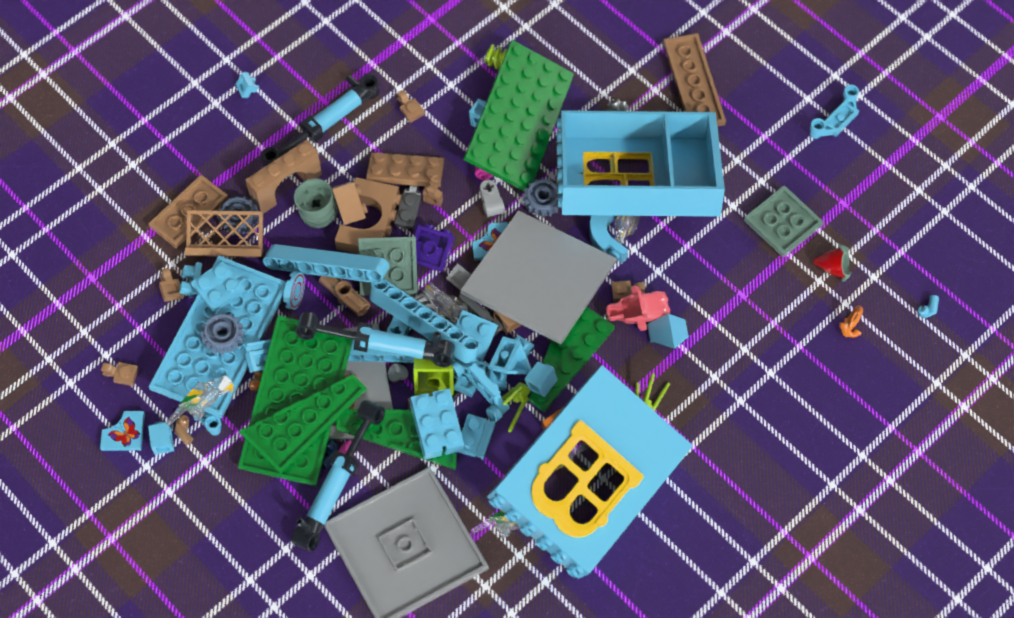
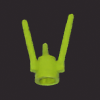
[635,373,670,411]
[487,382,530,432]

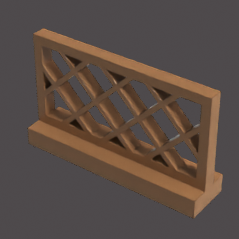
[185,210,264,258]

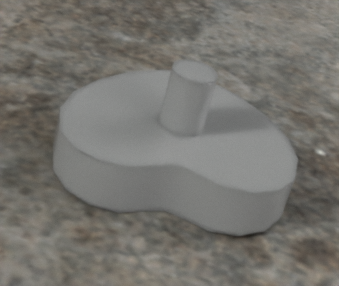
[388,363,408,383]

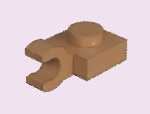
[397,90,425,123]
[423,178,443,207]
[159,268,184,302]
[611,281,645,302]
[101,362,139,386]

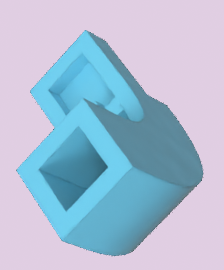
[589,215,628,263]

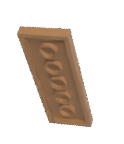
[663,33,726,127]

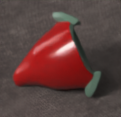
[813,243,851,282]

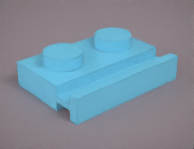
[243,339,272,373]
[458,414,495,460]

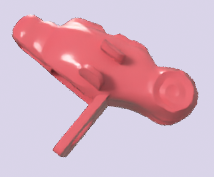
[606,286,670,331]

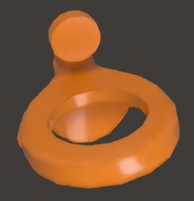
[840,305,863,338]

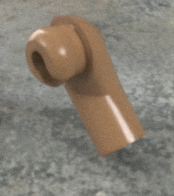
[175,415,193,445]

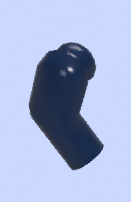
[322,439,339,469]

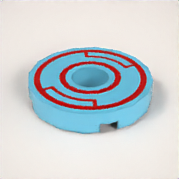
[283,271,305,310]

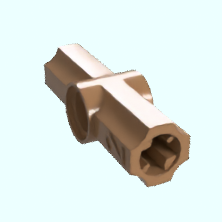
[319,276,370,317]

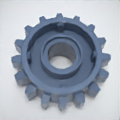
[523,178,562,218]
[217,196,259,235]
[200,312,245,355]

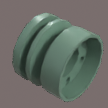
[294,178,338,228]

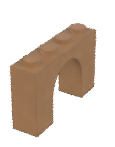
[246,140,322,213]
[335,177,402,255]

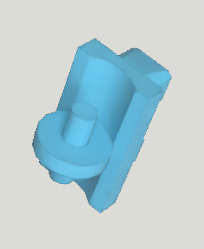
[179,262,202,299]

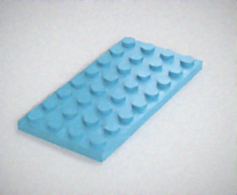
[149,256,286,418]

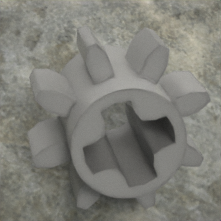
[606,99,629,111]

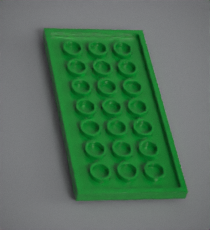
[463,40,574,191]
[238,315,354,487]

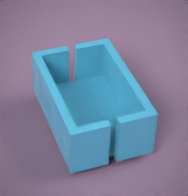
[410,388,464,460]

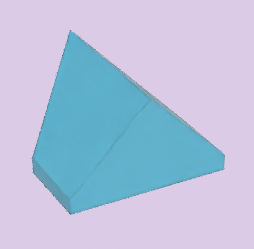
[647,314,688,349]
[488,337,532,375]

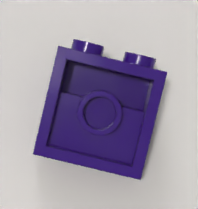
[414,223,455,272]

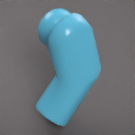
[918,295,939,318]

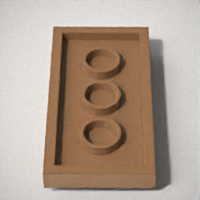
[366,152,444,187]
[148,175,229,248]

